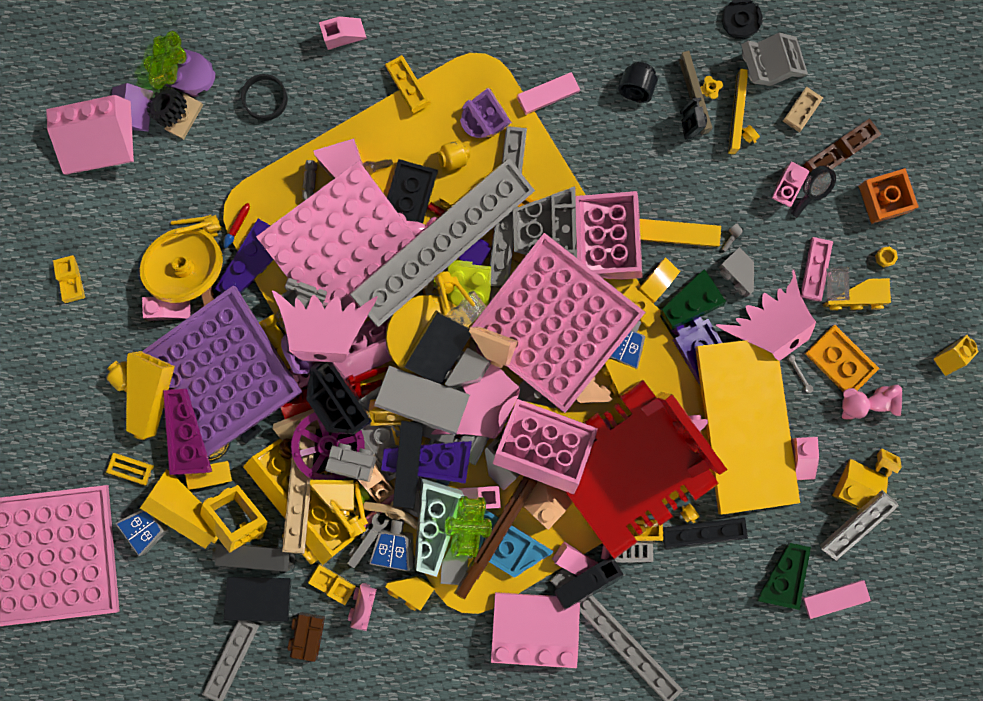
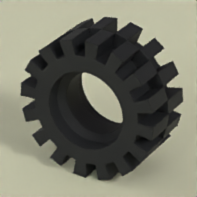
[147,87,187,127]

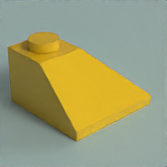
[310,480,355,516]

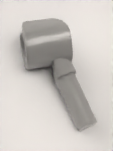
[722,224,742,252]

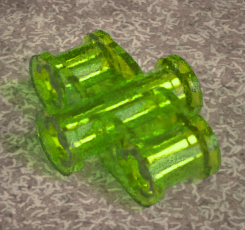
[144,31,187,89]
[444,496,492,558]

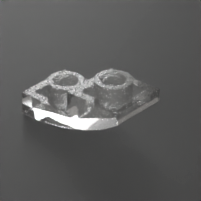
[446,291,487,327]

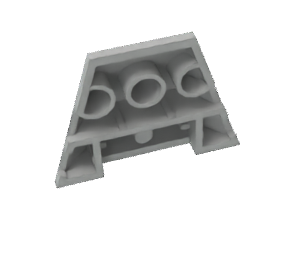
[513,186,577,258]

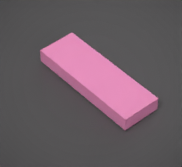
[517,72,580,115]
[801,237,833,302]
[803,580,871,619]

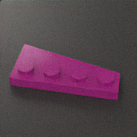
[163,389,212,475]

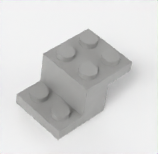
[741,33,808,86]

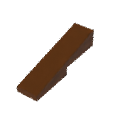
[801,118,882,183]

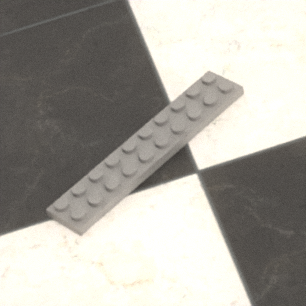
[350,158,535,327]

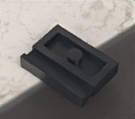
[680,97,707,140]

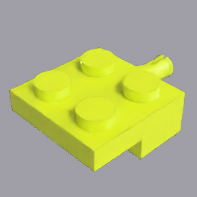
[434,260,491,309]

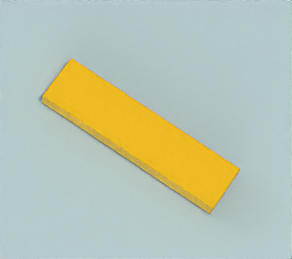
[640,219,721,247]

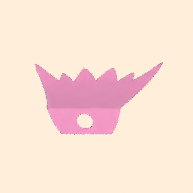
[716,269,816,360]
[272,290,378,363]
[431,343,520,439]

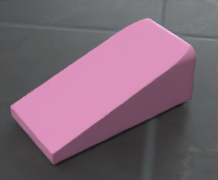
[552,542,598,576]

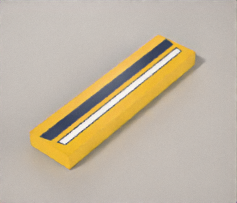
[728,69,748,154]

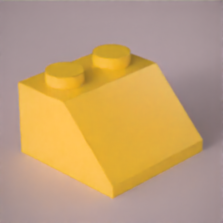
[832,459,888,510]

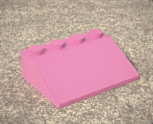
[46,95,134,174]
[576,191,643,280]
[493,399,598,494]
[491,592,580,668]

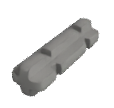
[302,160,317,200]
[285,278,327,302]

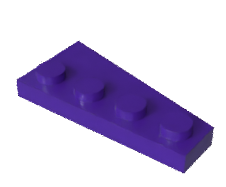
[215,219,274,294]
[381,440,472,483]

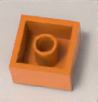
[859,168,919,224]

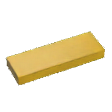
[385,55,431,114]

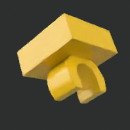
[875,448,902,477]

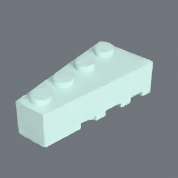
[414,478,464,577]

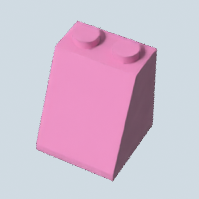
[314,139,363,179]

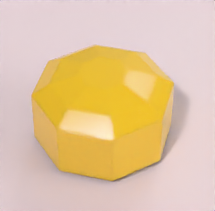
[875,246,898,268]

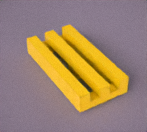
[106,453,154,486]

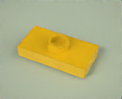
[623,285,661,328]

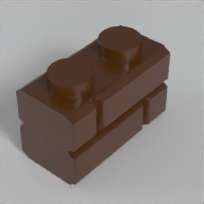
[288,612,325,662]

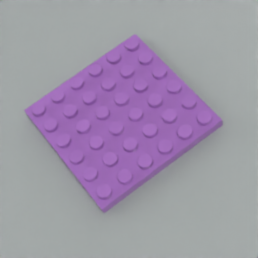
[142,286,302,457]

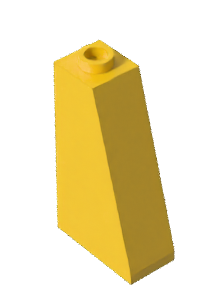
[126,351,175,440]
[140,469,218,549]

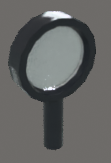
[791,165,836,218]

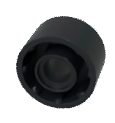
[618,62,658,103]

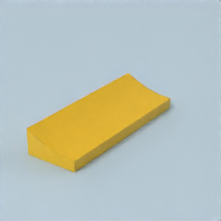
[243,439,359,565]

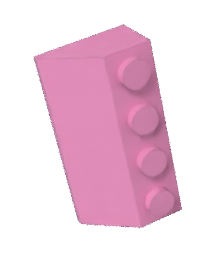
[334,317,392,378]

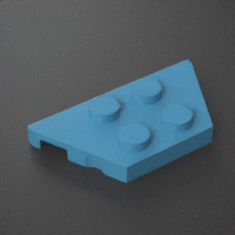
[479,509,553,578]

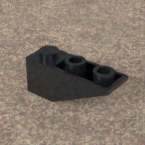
[554,556,624,610]

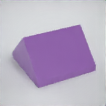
[112,83,154,132]

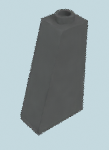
[212,543,296,572]

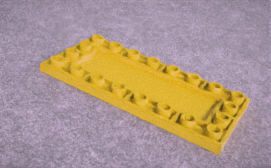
[695,340,800,515]

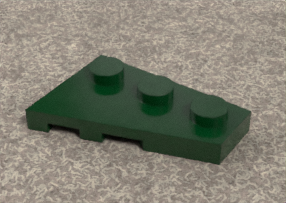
[661,269,726,330]
[756,542,811,610]

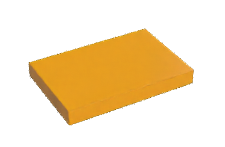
[805,325,880,392]

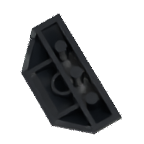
[306,361,372,434]

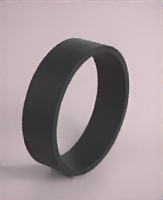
[241,74,288,121]

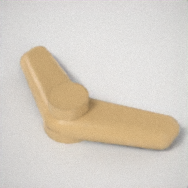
[363,501,418,529]

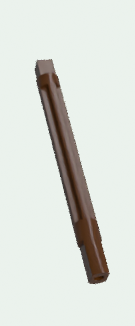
[454,476,538,600]

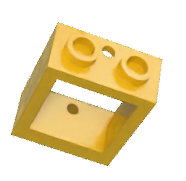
[200,485,268,553]

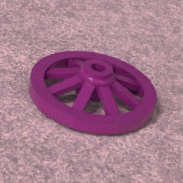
[291,412,365,480]

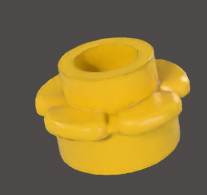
[742,125,760,144]
[680,503,699,523]

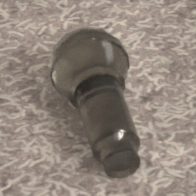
[363,159,393,175]

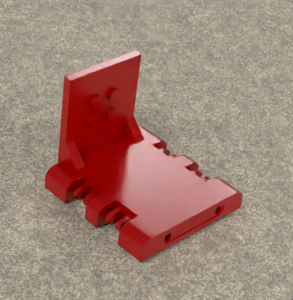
[565,380,728,559]

